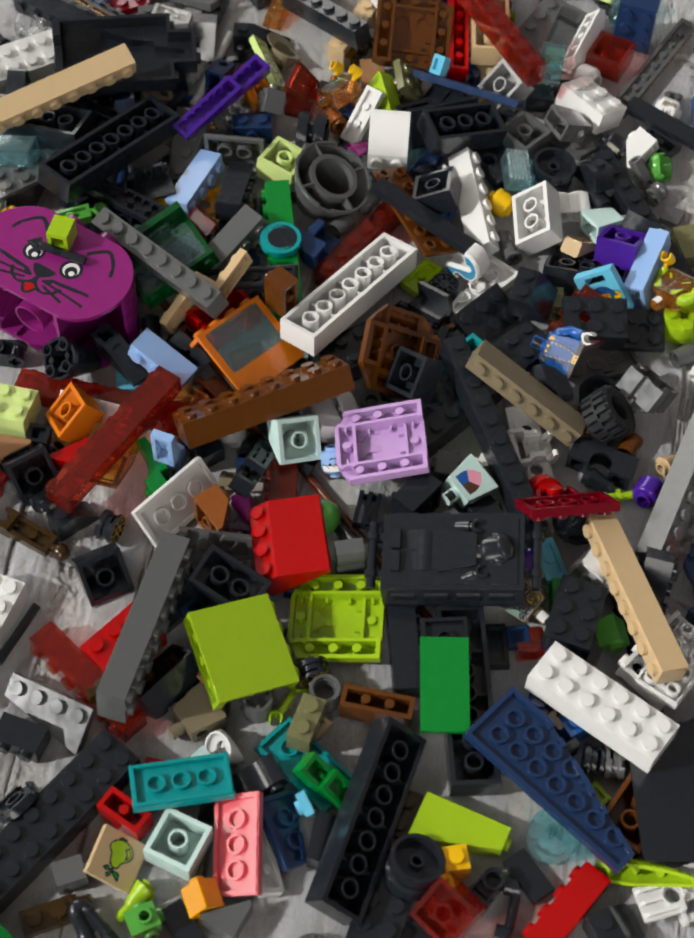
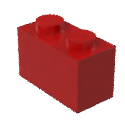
[96,785,154,842]

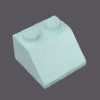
[267,414,322,465]

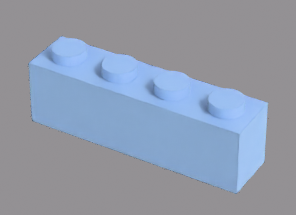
[165,149,225,217]

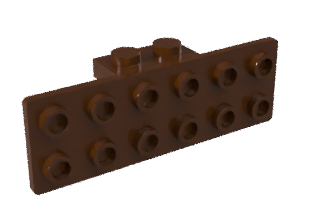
[370,166,458,258]

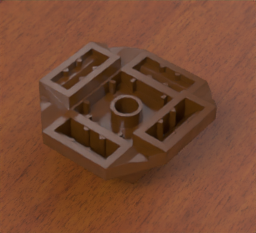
[358,304,442,400]

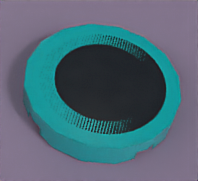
[260,222,301,258]

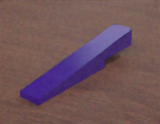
[172,54,270,140]

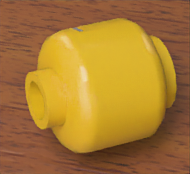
[488,188,513,218]

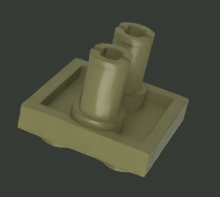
[393,58,424,103]

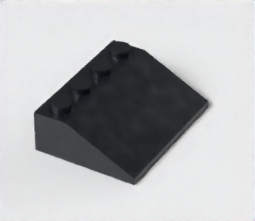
[542,244,630,296]

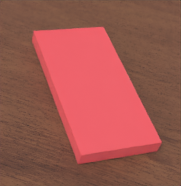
[213,791,263,899]

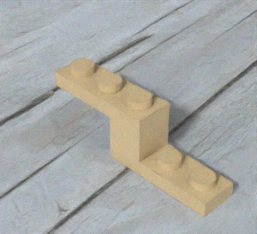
[159,248,253,335]

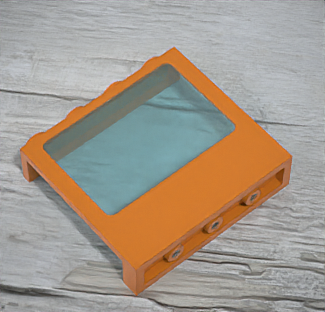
[190,295,305,390]

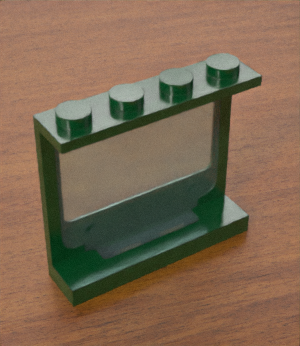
[129,201,220,309]

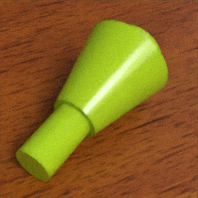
[114,878,156,923]

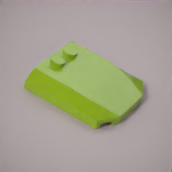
[287,574,386,663]

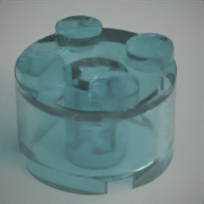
[526,809,578,866]

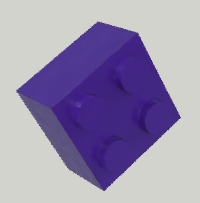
[593,225,647,271]

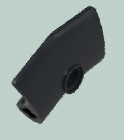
[472,146,527,191]

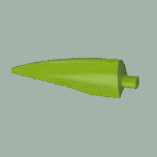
[595,857,694,888]

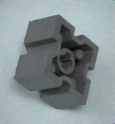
[616,365,679,414]

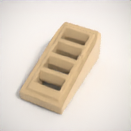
[560,236,596,258]

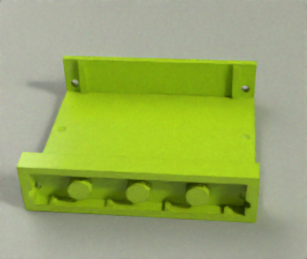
[183,593,300,711]

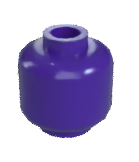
[632,475,663,508]

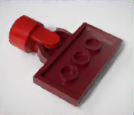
[515,474,620,521]

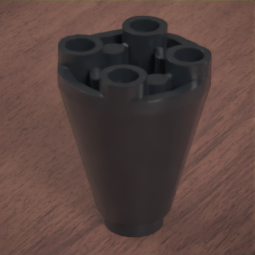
[42,337,101,380]

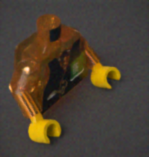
[315,61,363,111]

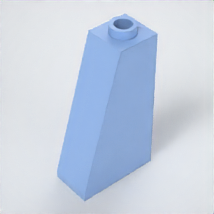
[624,228,671,310]

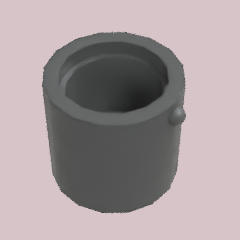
[308,674,341,714]
[240,690,276,724]

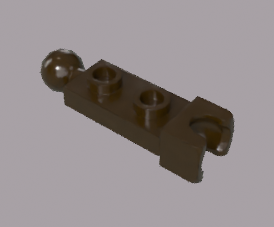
[0,506,70,561]

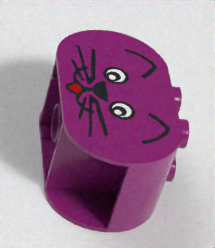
[0,206,141,370]

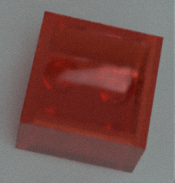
[585,30,636,83]

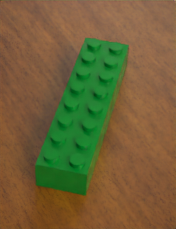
[261,180,303,336]

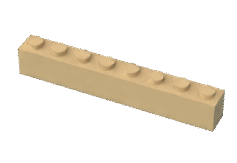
[0,43,136,134]
[582,512,689,685]

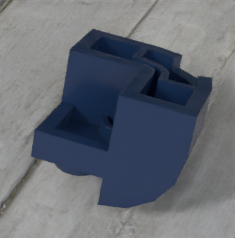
[298,218,342,273]

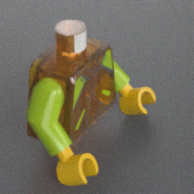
[650,251,694,312]

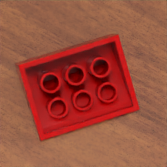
[248,494,332,597]

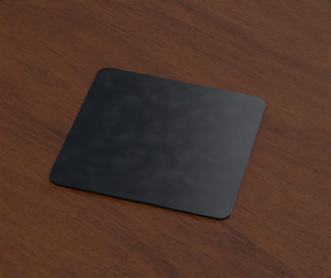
[629,722,694,863]

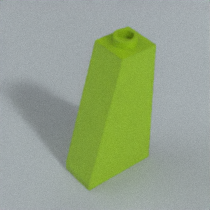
[408,791,513,859]

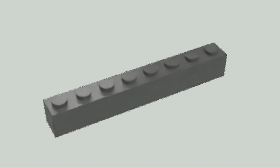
[91,207,229,319]

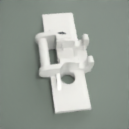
[504,406,559,480]
[632,863,694,927]

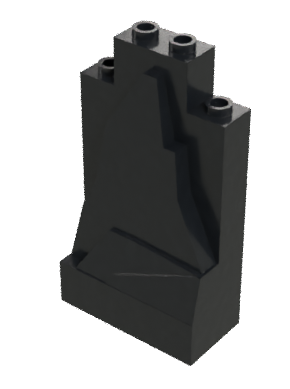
[51,13,201,99]

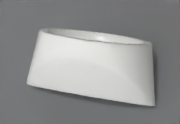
[205,729,244,766]

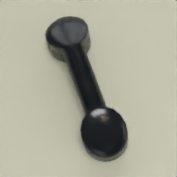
[493,874,521,938]

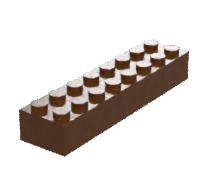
[172,354,355,449]

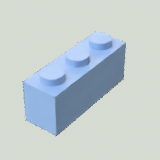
[127,328,198,394]

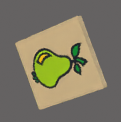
[83,824,145,895]

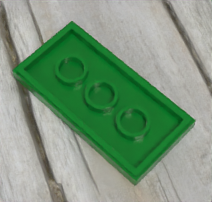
[420,636,470,734]

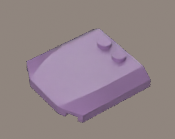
[334,398,430,486]

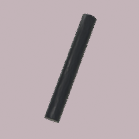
[0,603,41,665]

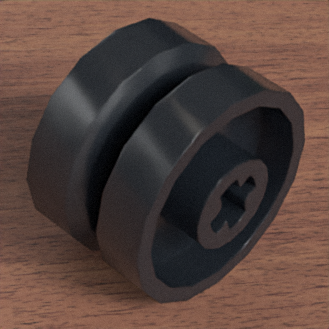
[295,111,330,148]
[528,147,576,193]
[383,833,446,902]

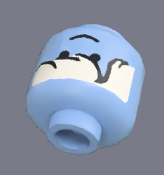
[320,444,343,478]

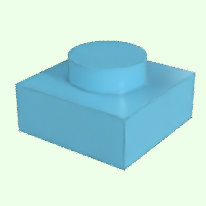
[429,53,451,77]
[294,790,316,818]

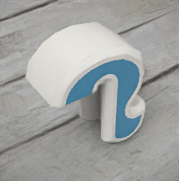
[444,243,489,281]

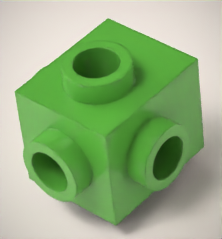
[123,900,166,938]

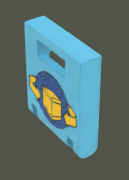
[573,263,634,309]

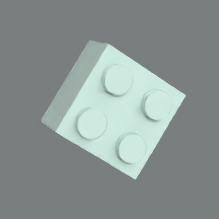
[143,808,214,881]

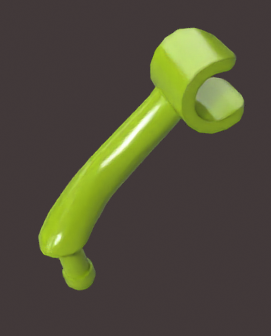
[268,686,309,726]

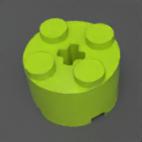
[664,300,694,346]

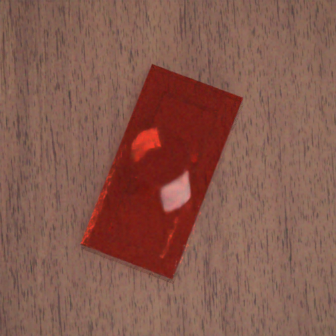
[515,627,546,662]

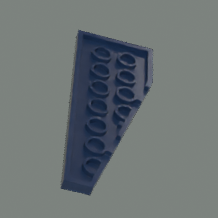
[463,686,635,875]

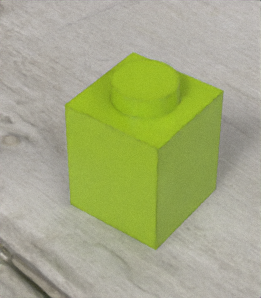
[46,214,78,251]

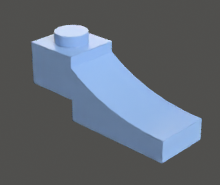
[150,429,186,472]

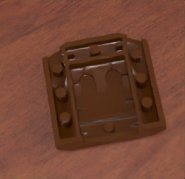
[371,0,454,72]

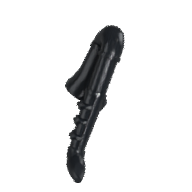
[68,898,120,938]

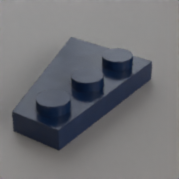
[263,788,306,873]

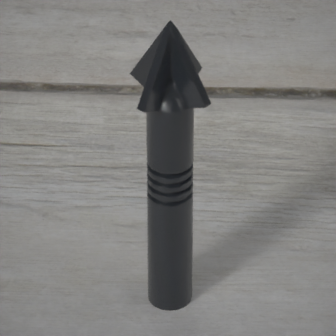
[27,237,87,265]

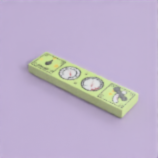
[249,35,289,93]

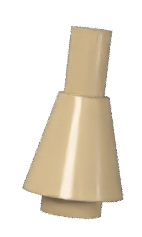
[655,454,676,477]

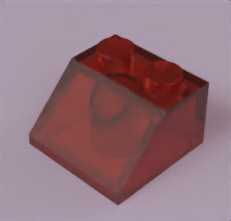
[284,61,321,119]

